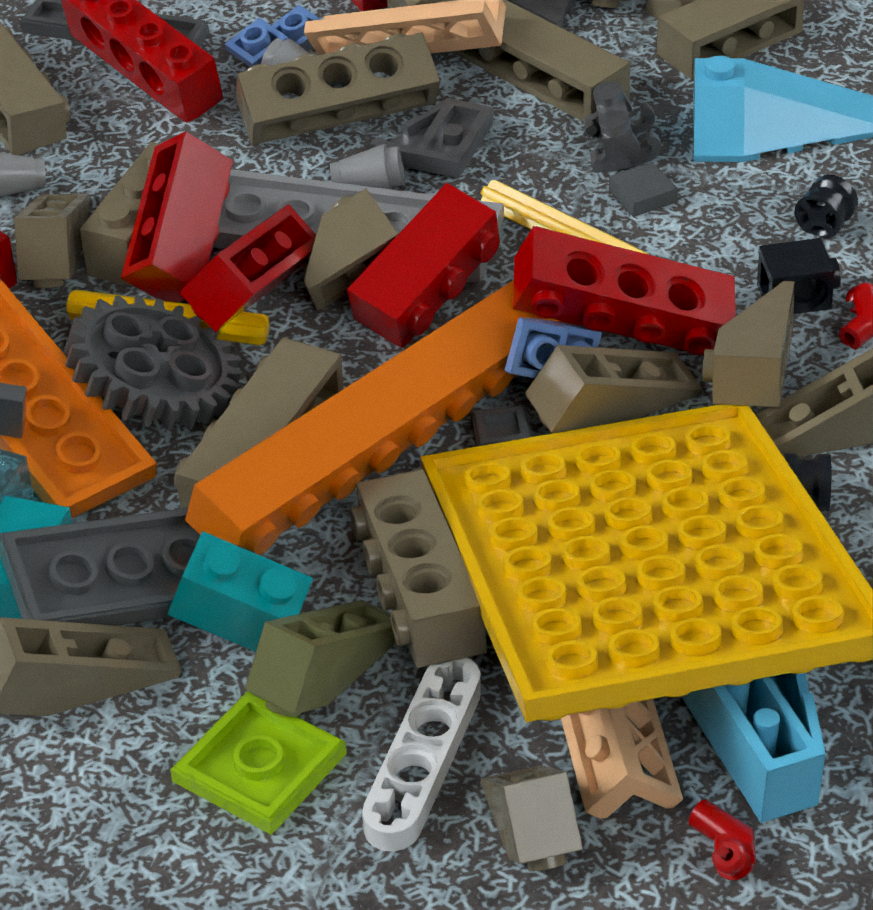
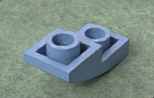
[224,5,321,67]
[504,317,602,378]

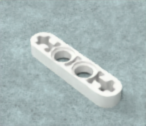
[362,657,481,852]

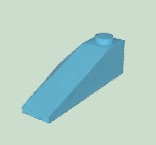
[693,56,873,162]

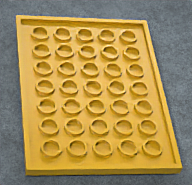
[420,404,873,723]

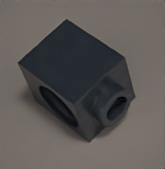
[757,238,841,314]

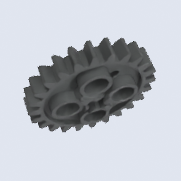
[64,295,242,430]

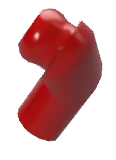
[839,282,873,350]
[688,799,756,880]

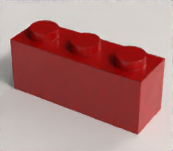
[121,131,233,303]
[347,183,500,348]
[179,204,316,333]

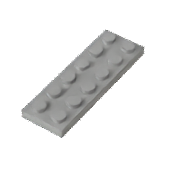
[212,169,504,282]

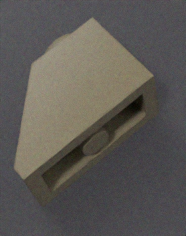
[304,188,398,310]
[480,765,583,871]

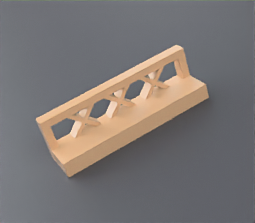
[304,0,506,55]
[561,699,683,819]

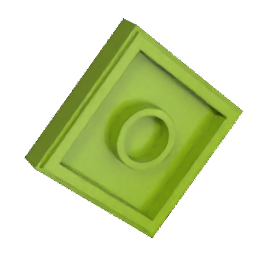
[170,691,347,835]

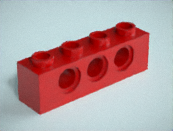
[61,0,224,123]
[513,226,736,355]

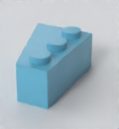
[681,673,826,823]

